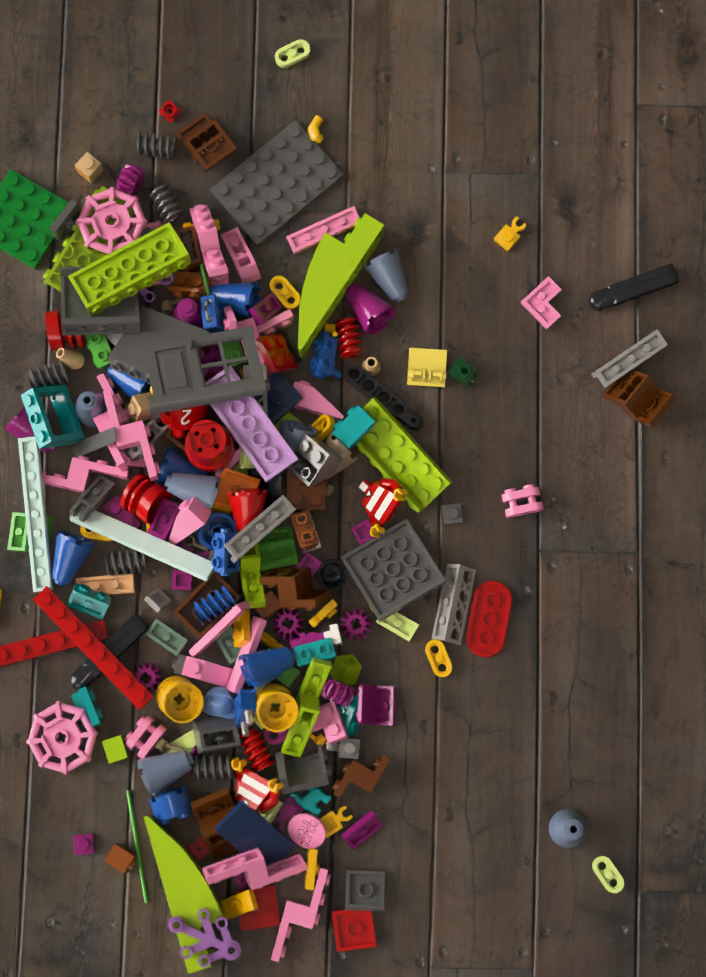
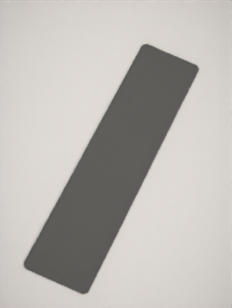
[74,427,116,458]

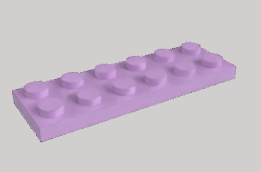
[205,365,298,482]

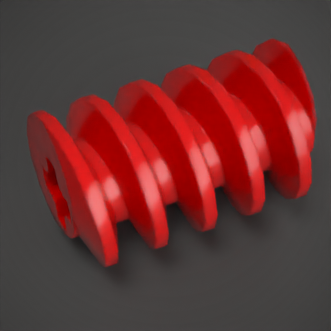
[335,317,363,359]
[239,728,275,773]

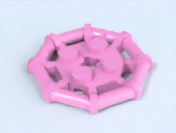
[76,187,147,254]
[26,701,98,775]

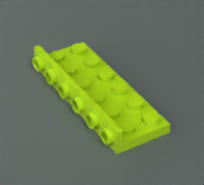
[43,186,135,292]
[68,222,191,316]
[356,397,452,513]

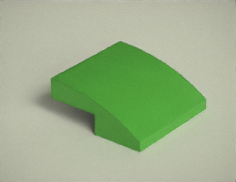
[7,512,54,553]
[258,525,299,571]

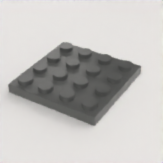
[341,518,446,622]

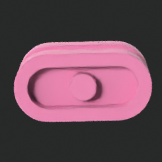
[501,484,544,518]
[124,715,167,758]

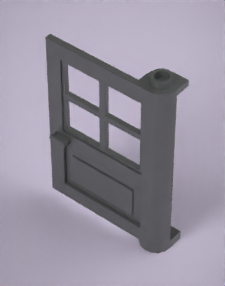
[143,326,270,420]

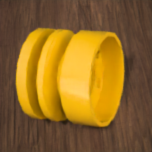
[156,675,204,724]
[255,683,298,732]

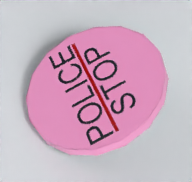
[288,813,326,849]

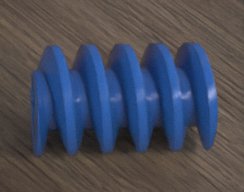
[193,586,236,625]

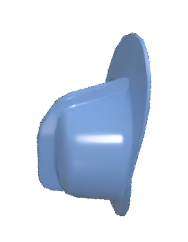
[202,686,238,719]

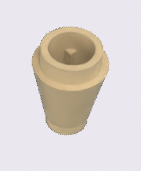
[56,348,85,370]
[362,357,381,376]

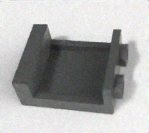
[275,744,331,794]

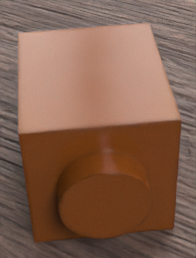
[255,591,283,620]
[104,843,137,873]

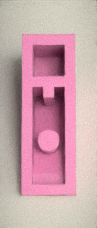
[220,227,261,282]
[293,380,344,421]
[168,497,211,545]
[181,656,233,688]

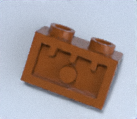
[167,271,212,300]

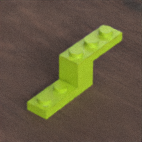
[233,516,266,609]
[281,657,332,758]

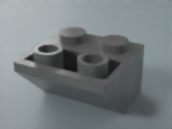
[288,434,343,487]
[192,713,241,755]

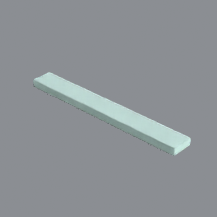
[18,437,54,592]
[70,507,214,582]

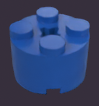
[195,511,237,551]
[148,785,192,825]

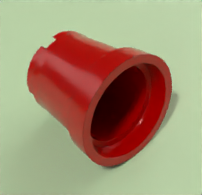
[185,420,235,472]

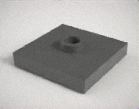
[50,199,81,243]
[345,870,386,912]

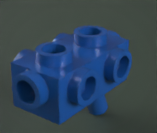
[310,332,342,379]
[211,528,240,576]

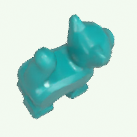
[289,787,332,817]

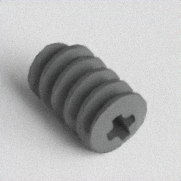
[136,131,177,160]
[150,183,186,226]
[28,360,70,388]
[106,550,147,576]
[194,755,234,780]

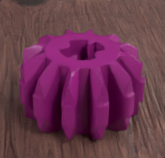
[116,164,145,196]
[272,608,304,640]
[340,608,372,642]
[131,662,164,693]
[321,678,355,706]

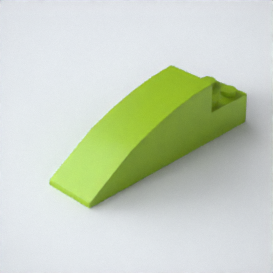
[298,213,384,358]
[144,815,226,974]

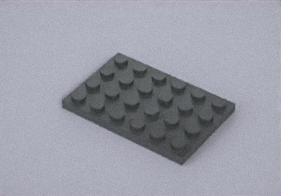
[209,120,343,247]

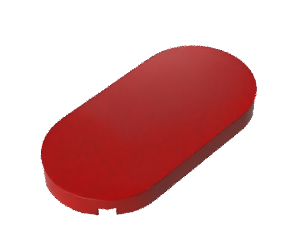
[466,581,512,658]

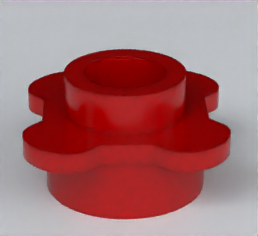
[159,101,181,122]
[188,837,211,861]

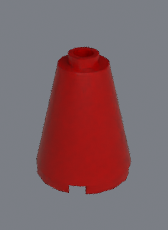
[228,488,267,533]

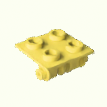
[407,348,447,387]

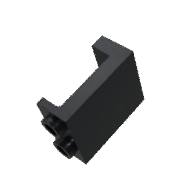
[248,468,287,510]

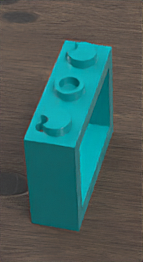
[21,385,85,449]

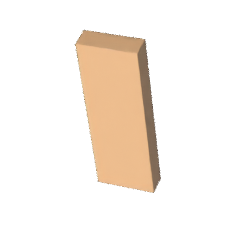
[76,573,135,595]

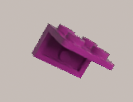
[356,684,397,726]

